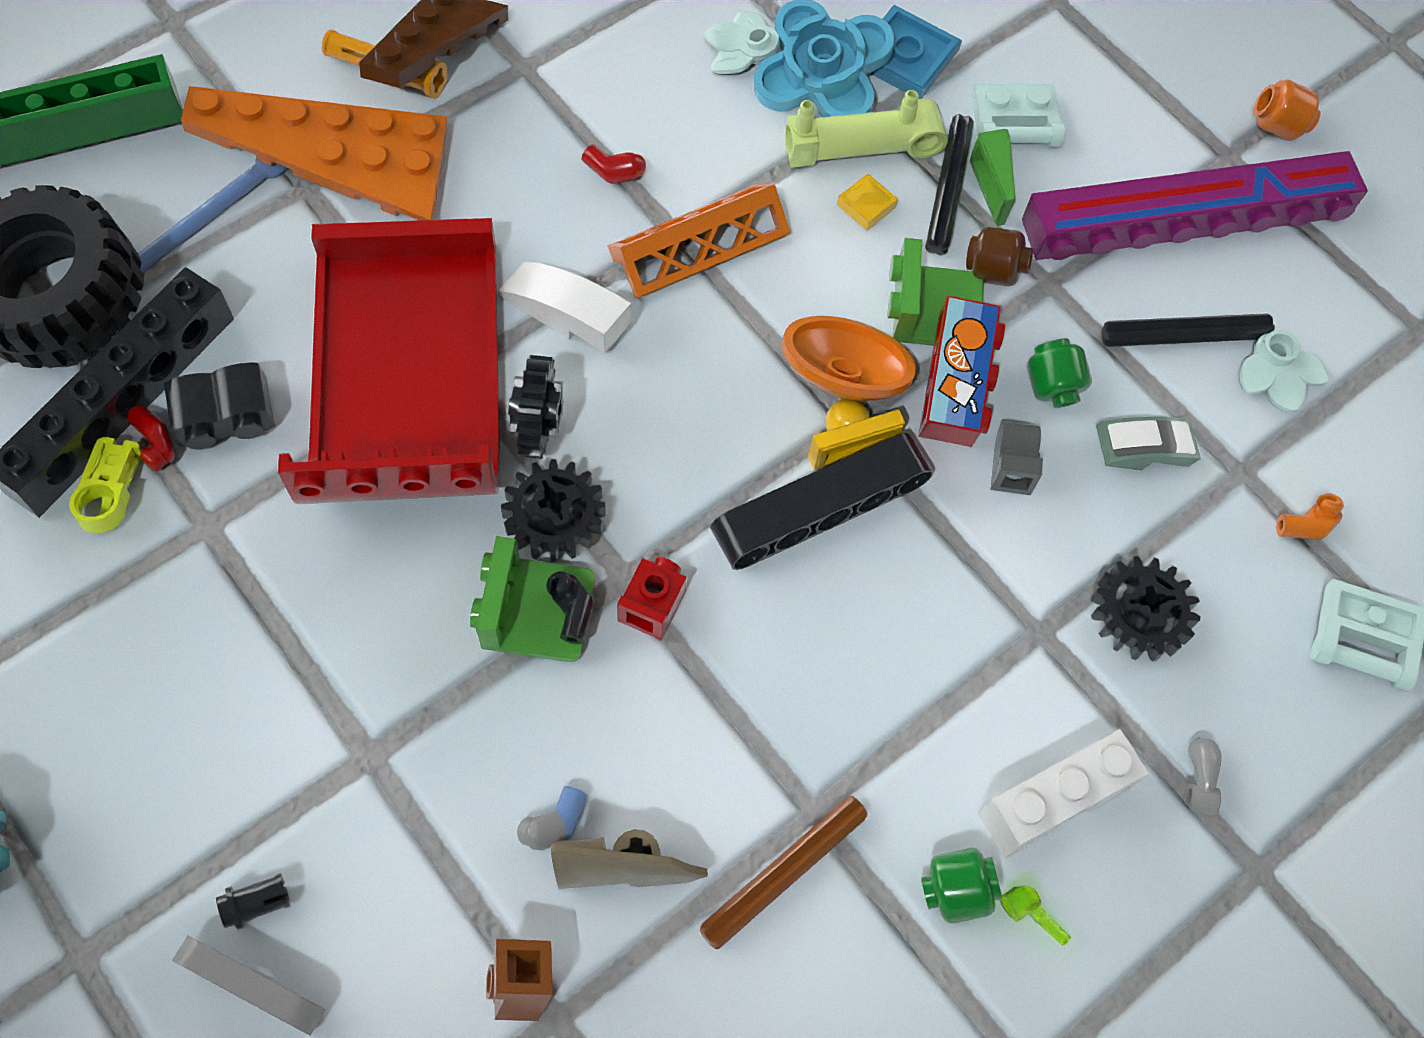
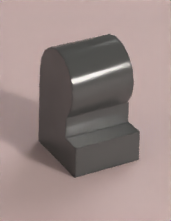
[990,421,1043,495]

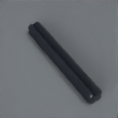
[925,114,974,256]
[1101,313,1275,347]

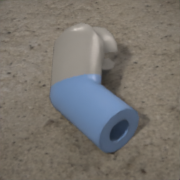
[517,786,588,850]

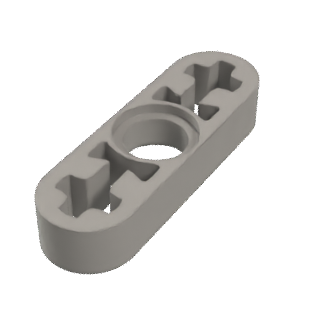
[172,935,326,1036]

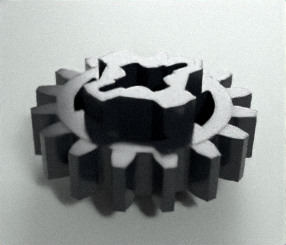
[508,355,564,459]
[501,459,606,562]
[1090,556,1201,662]

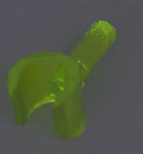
[1000,886,1071,946]

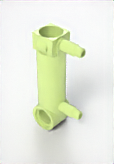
[784,90,948,168]

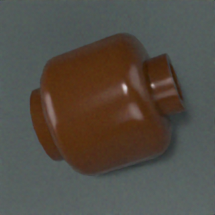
[966,227,1033,287]

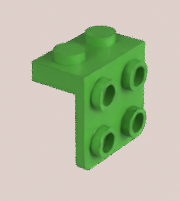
[887,238,983,346]
[470,536,595,662]

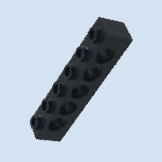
[0,267,234,518]

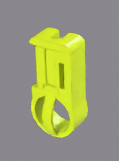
[69,437,143,534]

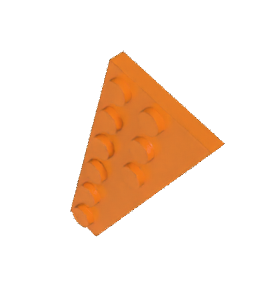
[181,86,447,220]

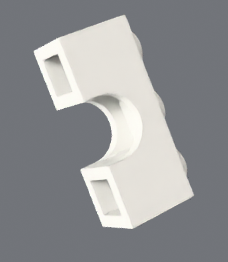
[978,729,1150,858]

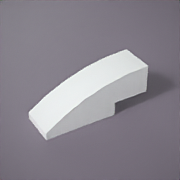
[498,261,631,353]

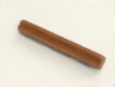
[700,796,868,949]

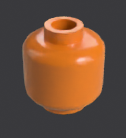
[1254,79,1321,141]

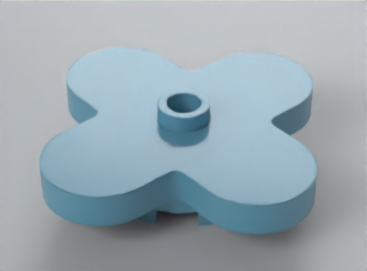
[754,0,894,117]

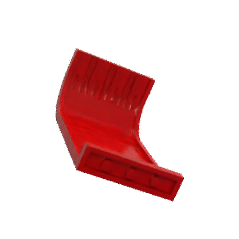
[278,218,500,504]

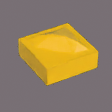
[837,173,898,231]

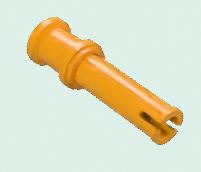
[321,30,447,99]

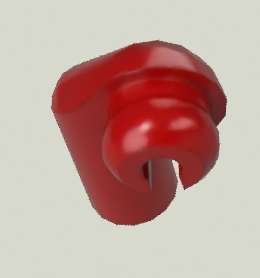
[581,144,646,184]
[127,405,176,472]

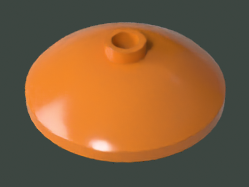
[781,316,916,401]

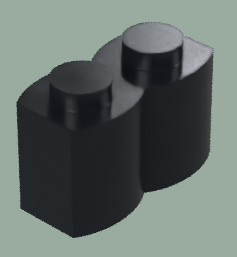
[164,362,275,450]

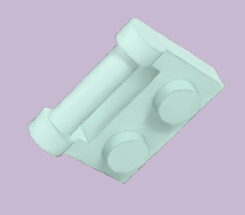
[971,84,1065,147]
[1310,579,1424,692]

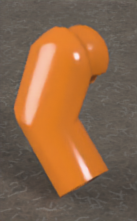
[1276,493,1344,540]

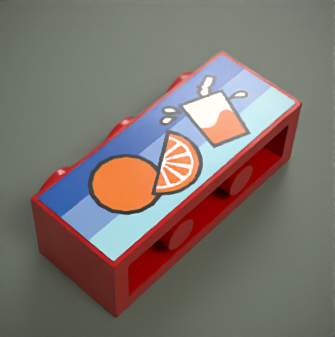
[918,295,1005,447]

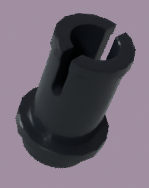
[216,873,291,930]

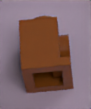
[486,939,553,1021]

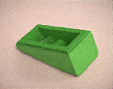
[969,129,1015,226]

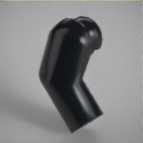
[546,571,594,645]

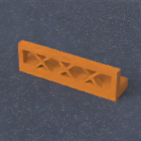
[607,184,790,298]

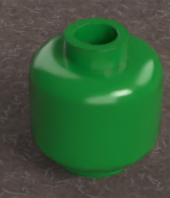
[1027,338,1092,408]
[921,848,1003,924]

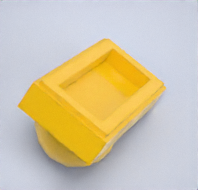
[808,399,905,470]

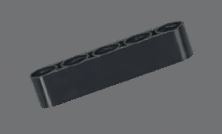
[710,433,933,570]

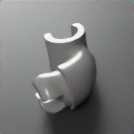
[1183,737,1222,816]

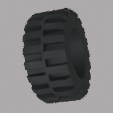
[0,185,144,368]

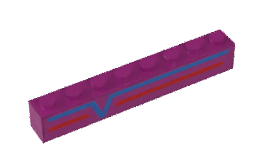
[1022,151,1368,260]

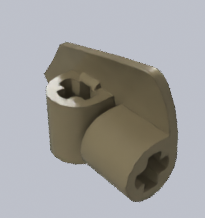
[551,829,708,889]

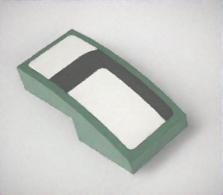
[1096,417,1201,471]

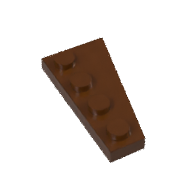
[359,0,508,88]

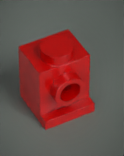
[617,557,687,641]

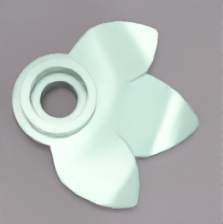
[703,11,780,74]
[1240,330,1329,413]

